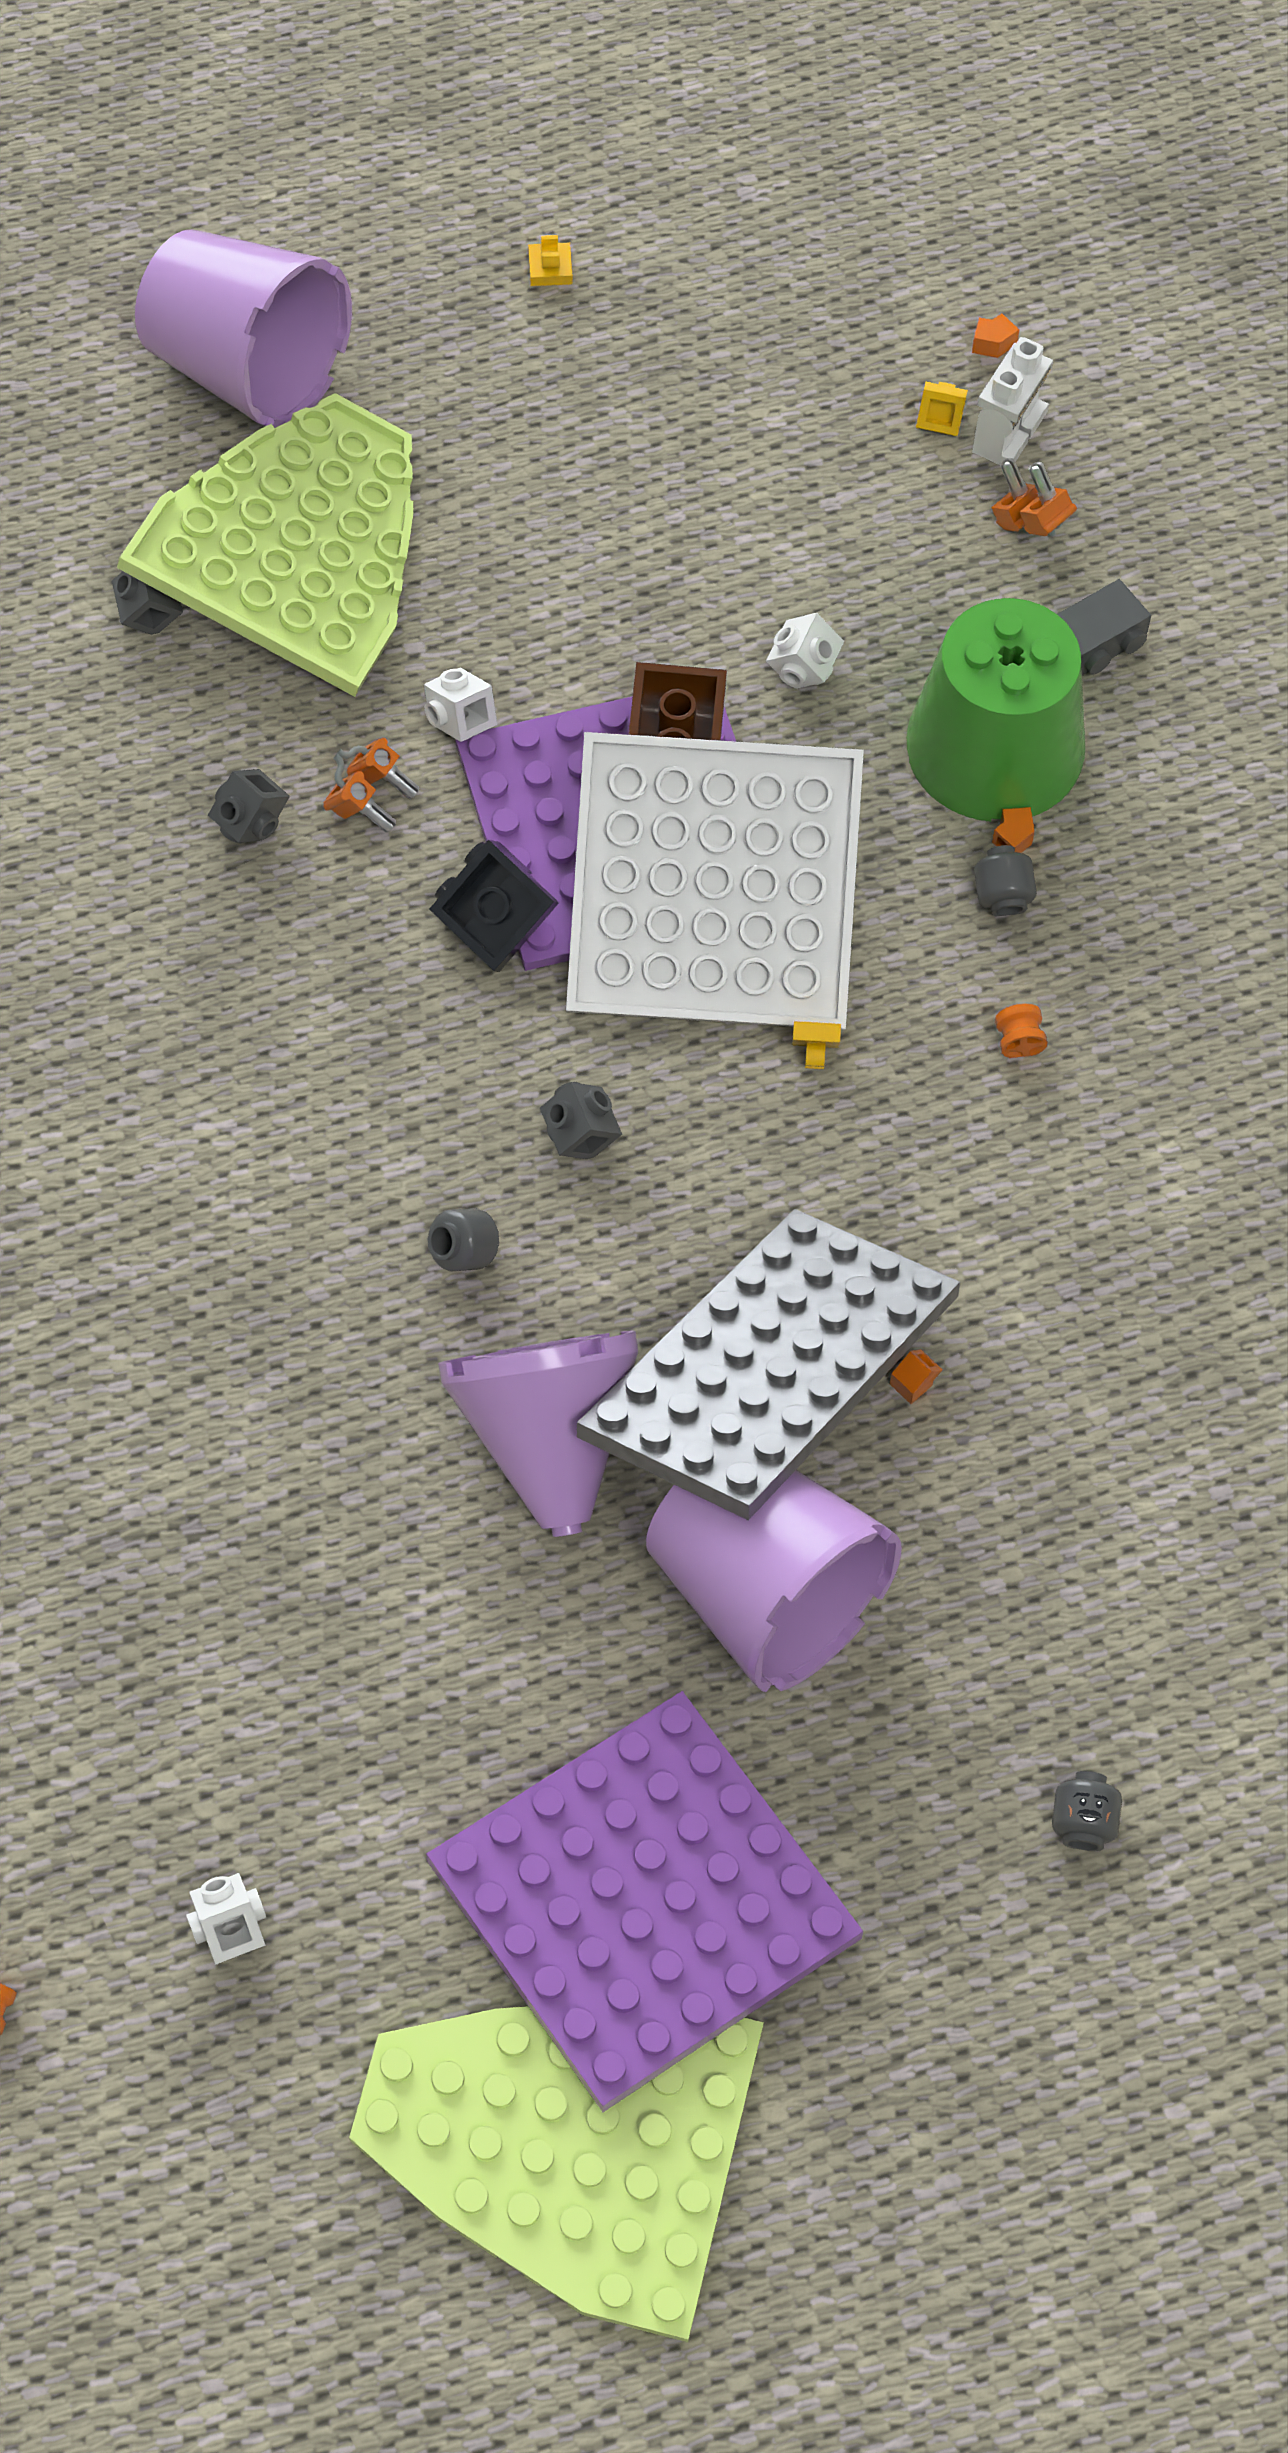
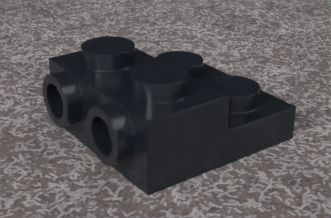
[429,840,559,972]

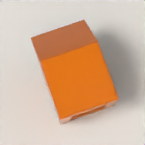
[972,313,1020,358]
[992,807,1035,853]
[890,1349,943,1404]

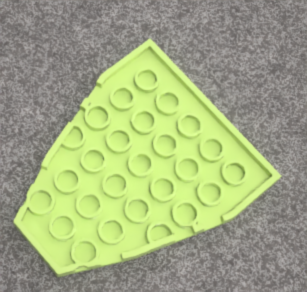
[117,393,413,697]
[349,2006,764,2342]

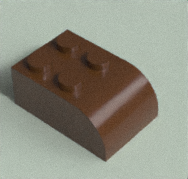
[628,662,727,741]

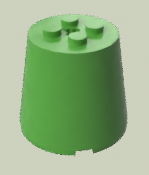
[906,598,1085,822]

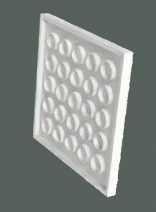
[566,732,864,1030]

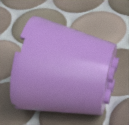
[135,229,352,428]
[646,1470,902,1692]

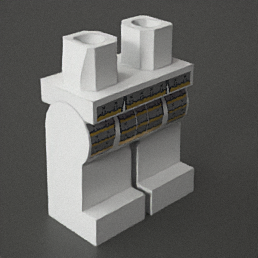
[972,337,1053,465]

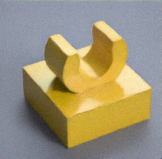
[528,235,573,286]
[916,381,968,436]
[792,1021,841,1069]

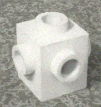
[766,613,844,689]
[424,667,497,742]
[186,1873,266,1965]

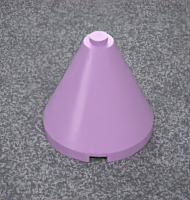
[438,1331,638,1537]

